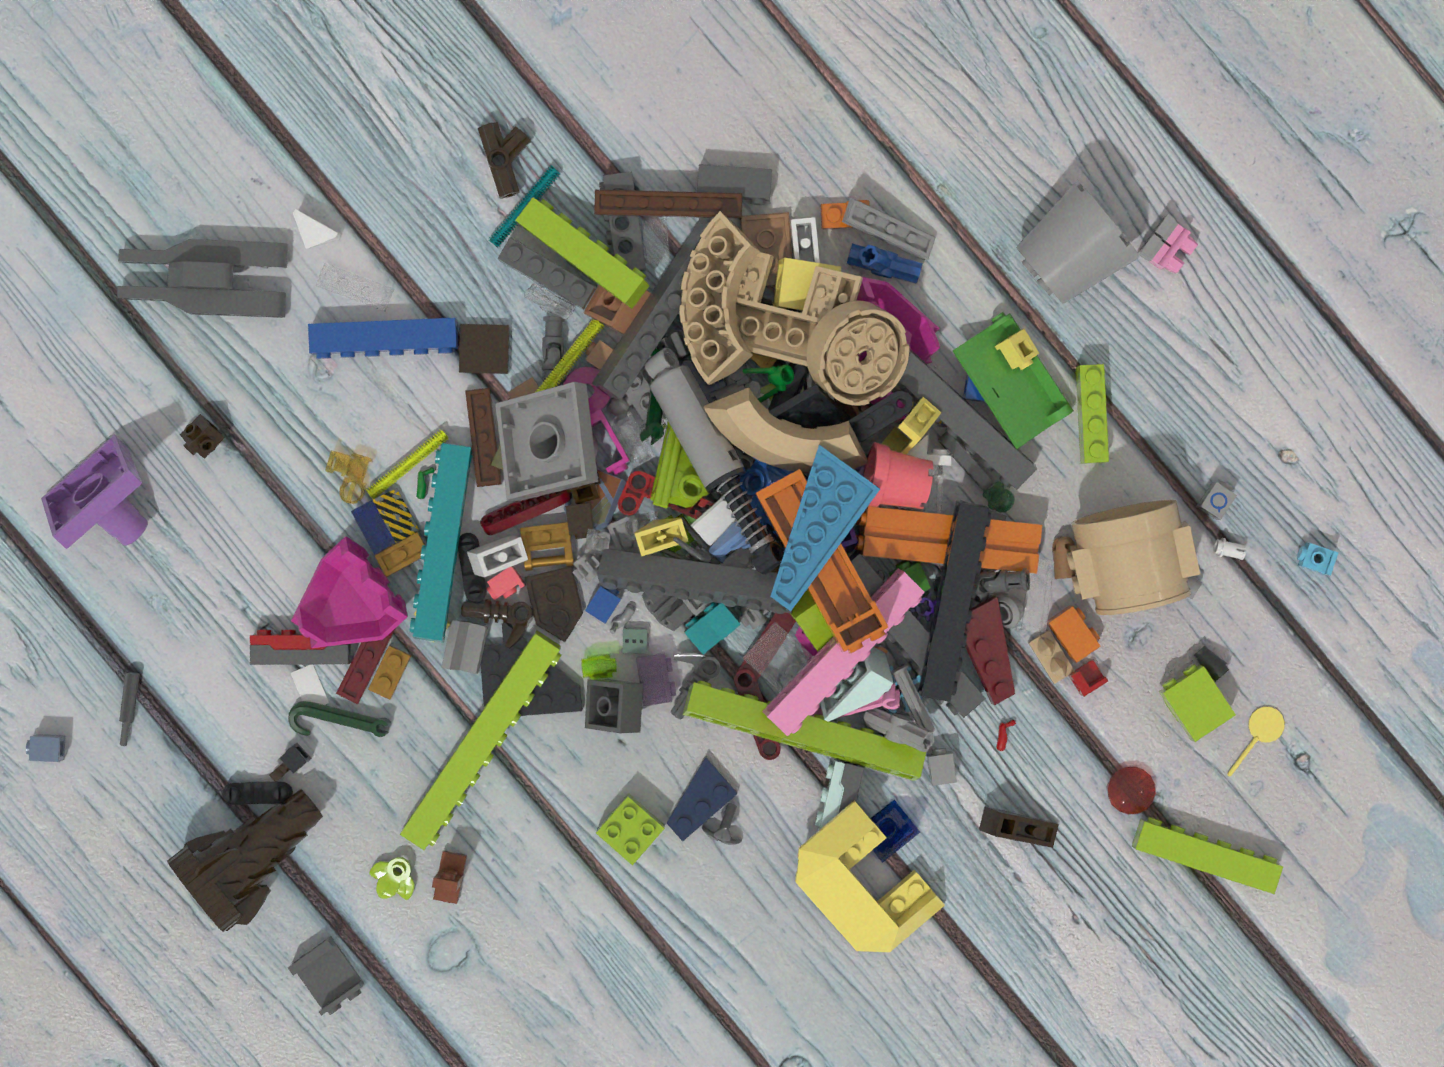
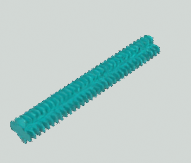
[489,165,561,248]

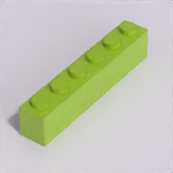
[515,197,650,309]
[1132,817,1283,895]

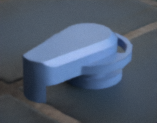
[709,522,751,563]

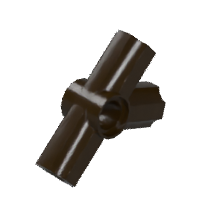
[478,122,531,199]

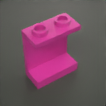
[590,409,631,475]

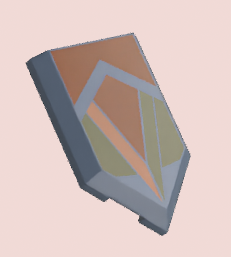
[564,469,627,540]

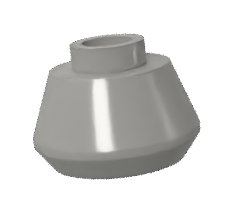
[998,596,1024,628]

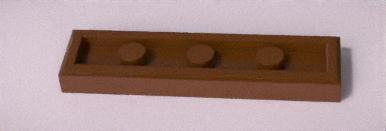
[465,388,502,487]

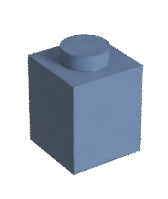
[26,734,65,762]

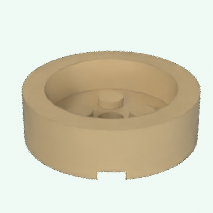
[807,301,909,405]

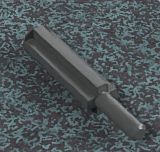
[119,671,140,746]

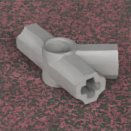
[863,707,934,752]

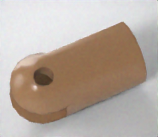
[1052,536,1076,579]

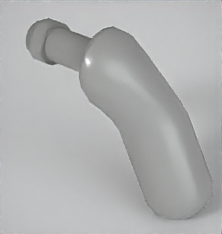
[610,606,635,634]

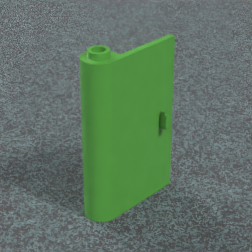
[953,312,1074,449]

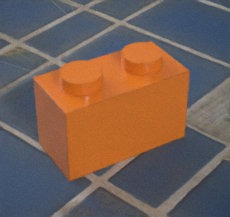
[1046,605,1100,663]

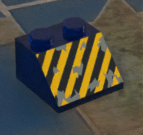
[351,488,420,554]

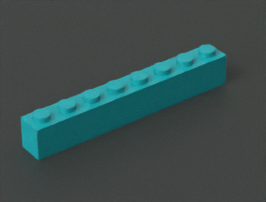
[409,443,473,643]

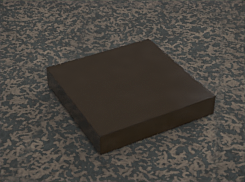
[459,324,510,374]

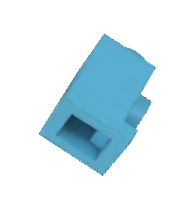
[1297,543,1339,576]

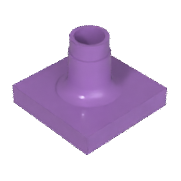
[41,434,148,549]

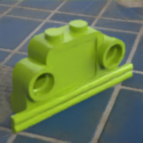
[650,421,710,508]

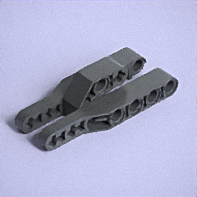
[117,239,288,318]

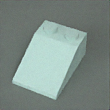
[820,646,893,722]

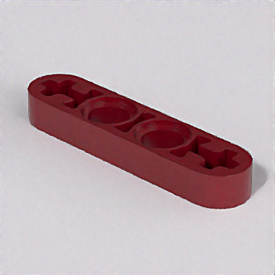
[480,490,572,535]

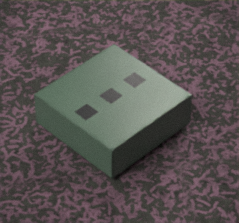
[622,629,647,654]

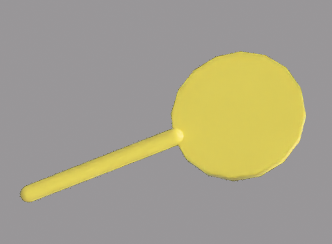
[1227,707,1285,776]

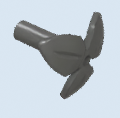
[702,803,742,845]

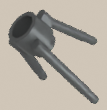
[659,517,713,563]

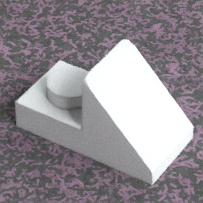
[907,433,953,466]

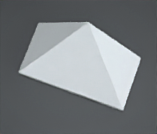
[293,209,341,249]

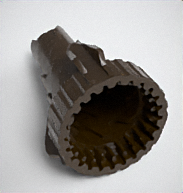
[167,789,323,932]

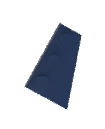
[667,757,738,842]

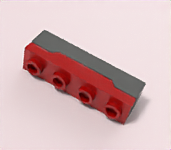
[250,629,351,665]

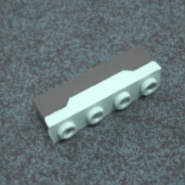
[812,759,864,836]

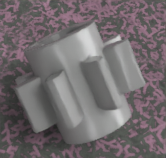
[572,552,601,582]
[739,606,769,629]

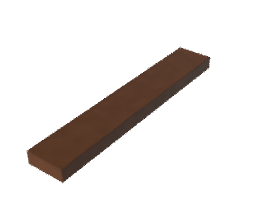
[594,190,742,219]

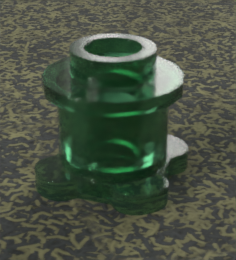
[982,481,1015,513]

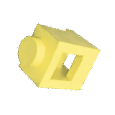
[995,329,1039,370]

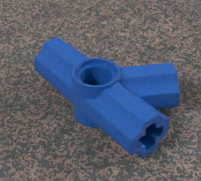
[846,243,923,284]

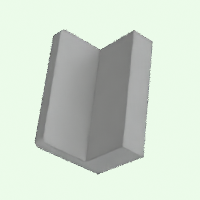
[441,620,488,674]

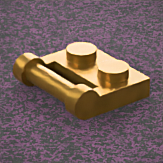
[520,522,574,571]

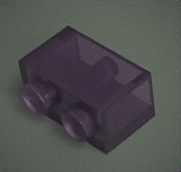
[636,652,677,706]

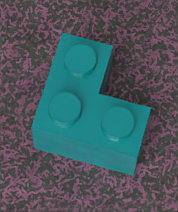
[684,602,741,655]

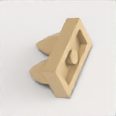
[1028,630,1075,684]

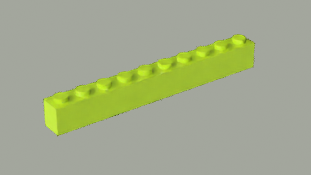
[400,630,562,850]
[682,681,926,781]

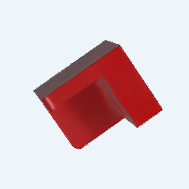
[1068,660,1108,697]

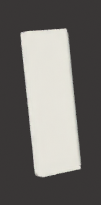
[691,498,737,546]

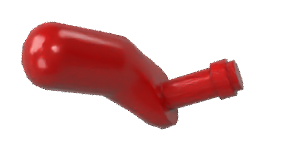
[996,720,1016,751]

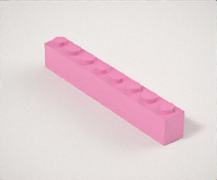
[762,568,925,736]

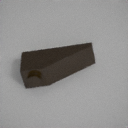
[979,807,1059,848]

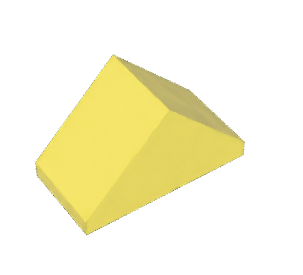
[634,518,689,556]

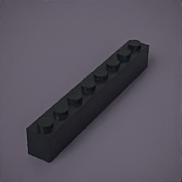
[918,501,991,702]

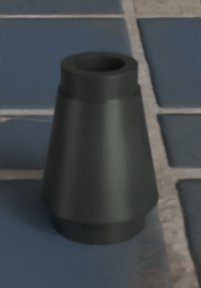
[1194,646,1229,682]

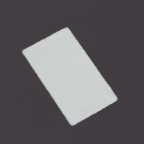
[291,665,329,705]

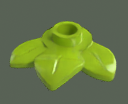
[369,857,415,900]

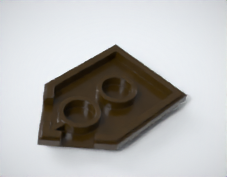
[524,566,583,642]

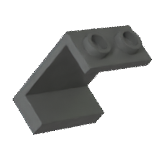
[288,936,364,1016]

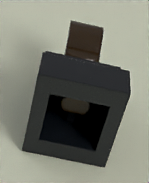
[269,743,312,782]

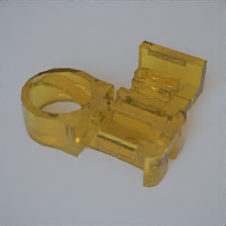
[325,450,373,504]

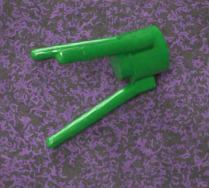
[742,365,794,403]

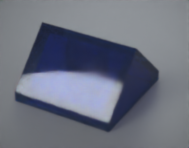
[870,799,920,863]

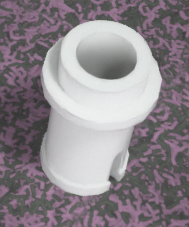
[1213,538,1247,560]

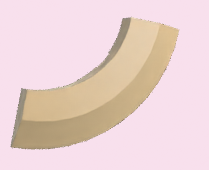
[680,211,760,385]
[704,387,868,473]

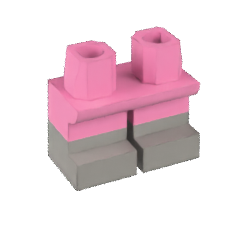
[1138,214,1198,274]

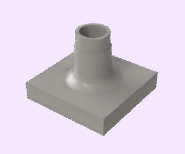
[496,382,598,501]

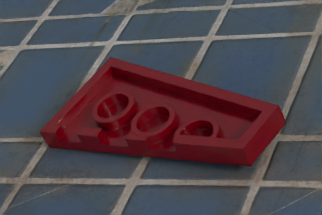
[964,596,1015,705]

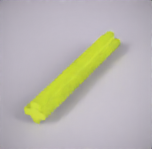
[535,319,604,392]
[366,429,449,499]

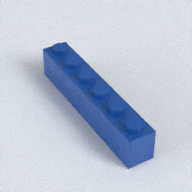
[308,318,459,359]

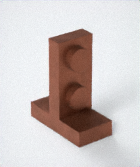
[432,851,467,904]

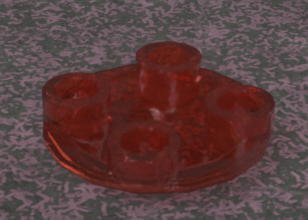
[1106,766,1156,815]

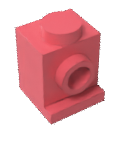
[486,566,526,600]

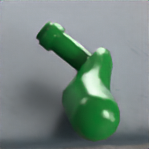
[416,467,435,499]

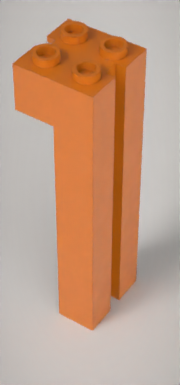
[756,469,889,654]
[855,506,1042,574]

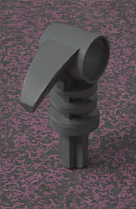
[671,652,721,720]

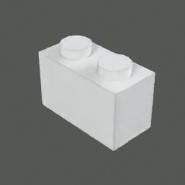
[467,534,528,577]

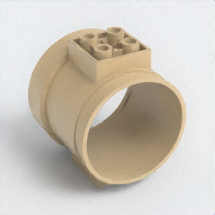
[1066,500,1200,615]

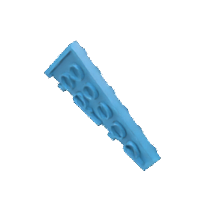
[770,445,880,612]

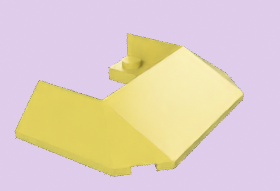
[795,800,945,952]

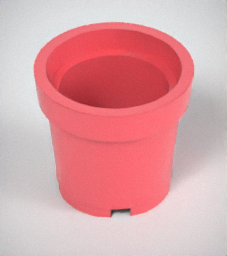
[863,442,933,509]

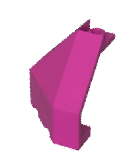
[856,277,940,364]
[291,536,408,648]

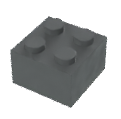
[585,679,643,734]

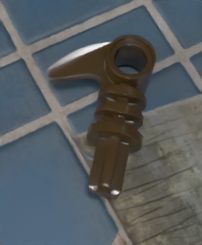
[461,599,534,649]

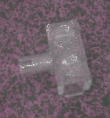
[608,410,668,468]

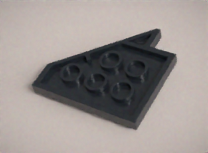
[769,384,851,429]
[480,623,582,716]

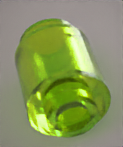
[581,653,617,679]

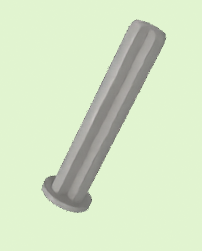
[890,664,935,732]

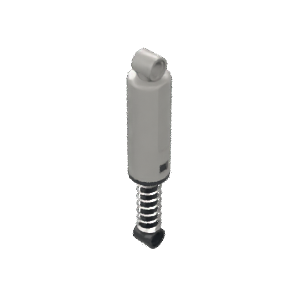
[645,348,785,575]

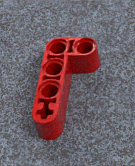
[618,471,714,520]

